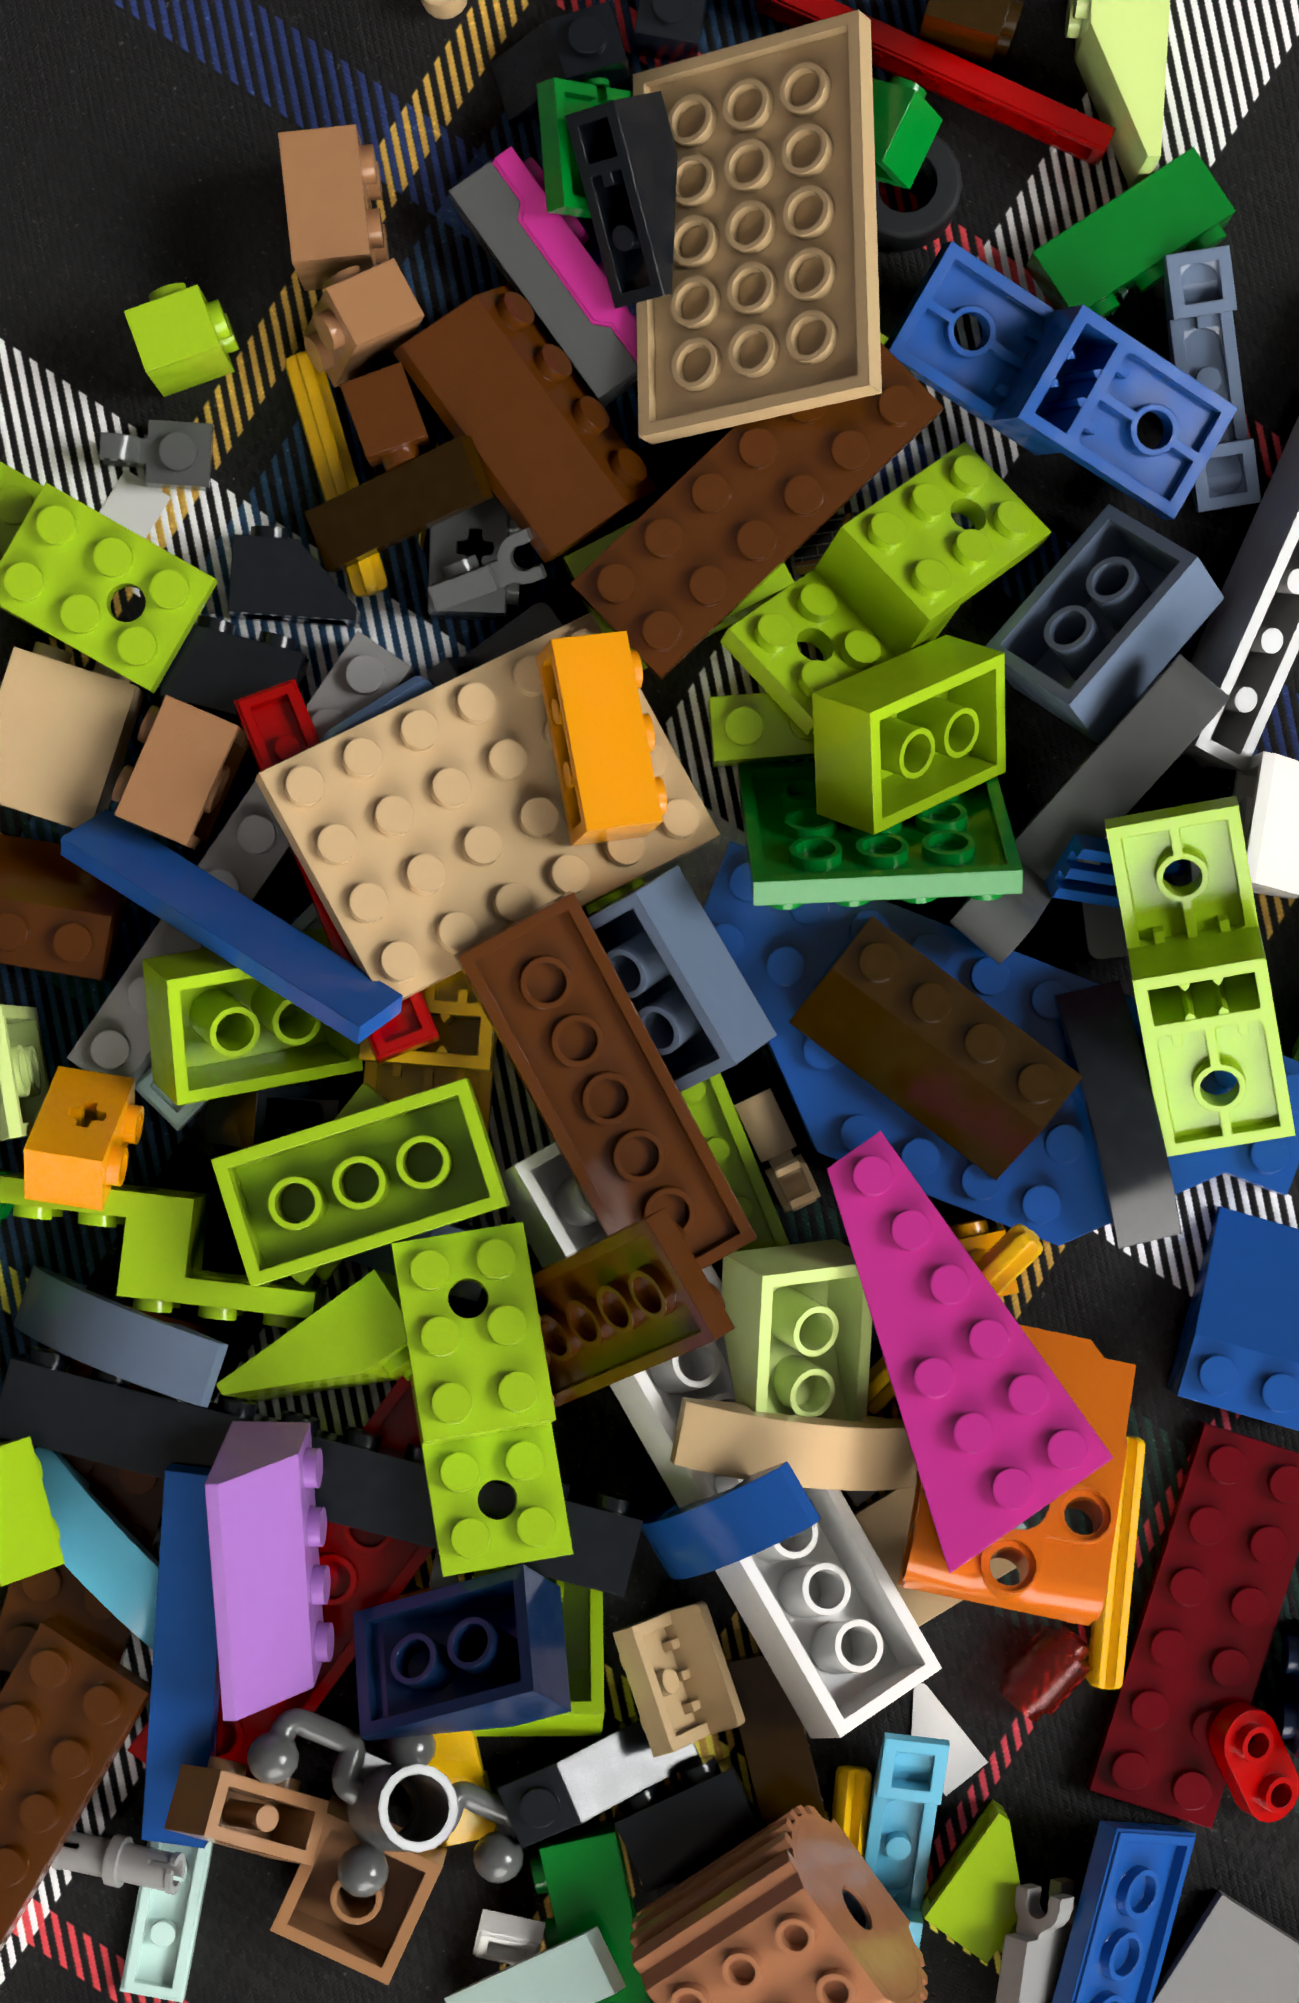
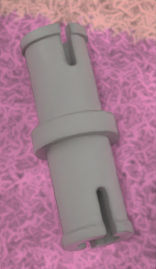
[51,1831,186,1895]

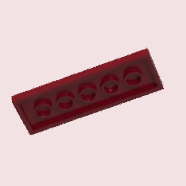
[1086,1421,1299,1829]

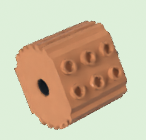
[629,1805,928,2003]

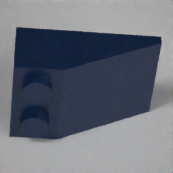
[353,1564,571,1740]

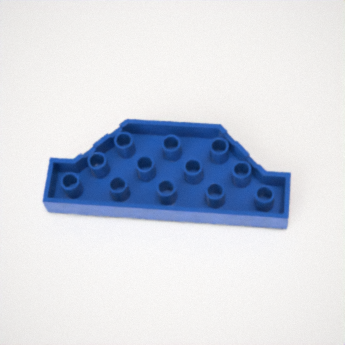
[704,841,1299,1246]

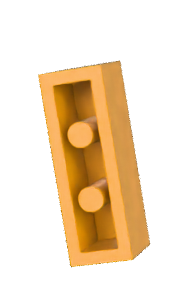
[536,630,667,846]

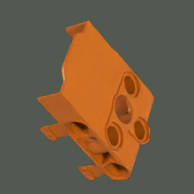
[898,1324,1136,1626]

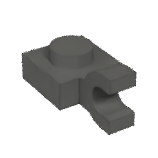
[99,419,214,491]
[427,527,547,612]

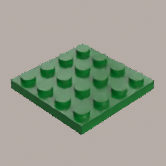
[738,761,1023,910]

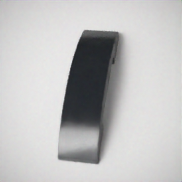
[1055,980,1182,1249]

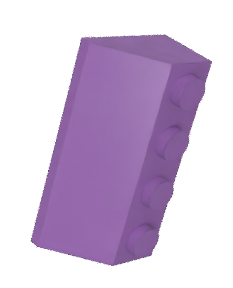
[205,1421,334,1721]

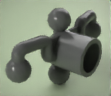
[247,1708,524,1898]

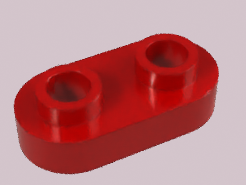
[1209,1702,1299,1823]

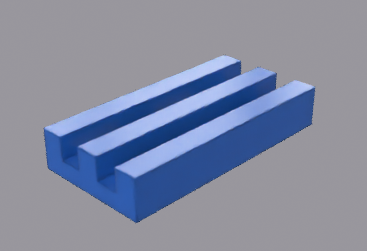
[1045,834,1188,908]

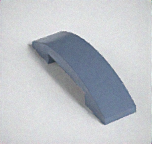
[1163,245,1261,512]
[14,1265,228,1408]

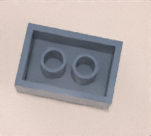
[985,504,1224,744]
[587,865,777,1092]

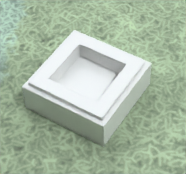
[473,1909,545,1965]

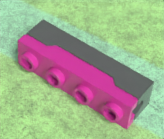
[449,146,638,407]

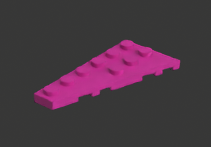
[827,1131,1113,1574]

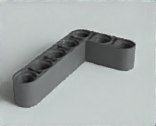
[949,654,1230,964]

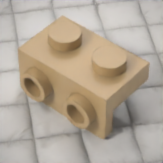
[613,1601,745,1757]

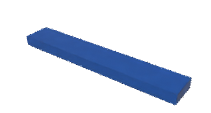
[60,809,403,1044]
[141,1463,220,1848]

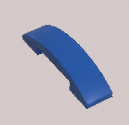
[641,1461,821,1580]

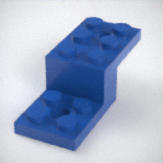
[885,241,1238,520]

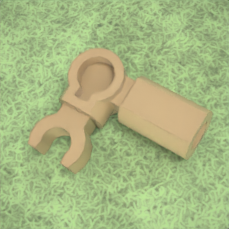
[734,1088,821,1213]

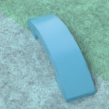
[34,1447,159,1650]
[864,1732,950,1948]

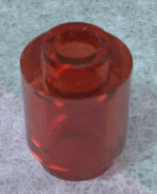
[998,1625,1093,1722]

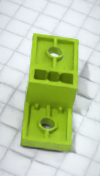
[720,441,1051,736]
[0,462,218,694]
[1104,796,1296,1157]
[0,1172,328,1328]
[391,1222,573,1577]

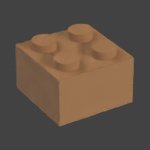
[278,124,389,291]
[112,695,250,854]
[270,1795,447,1985]

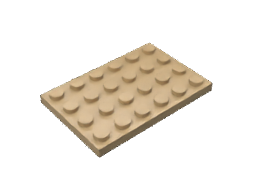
[633,9,882,445]
[255,612,720,1001]

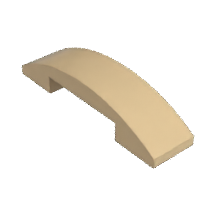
[670,1397,918,1491]

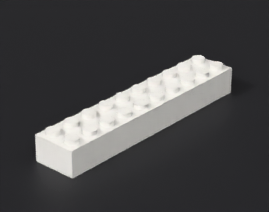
[500,1142,942,1739]

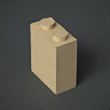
[0,642,146,829]

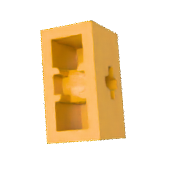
[24,1066,144,1211]

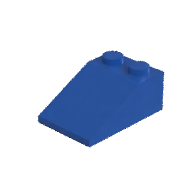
[1166,1206,1299,1431]

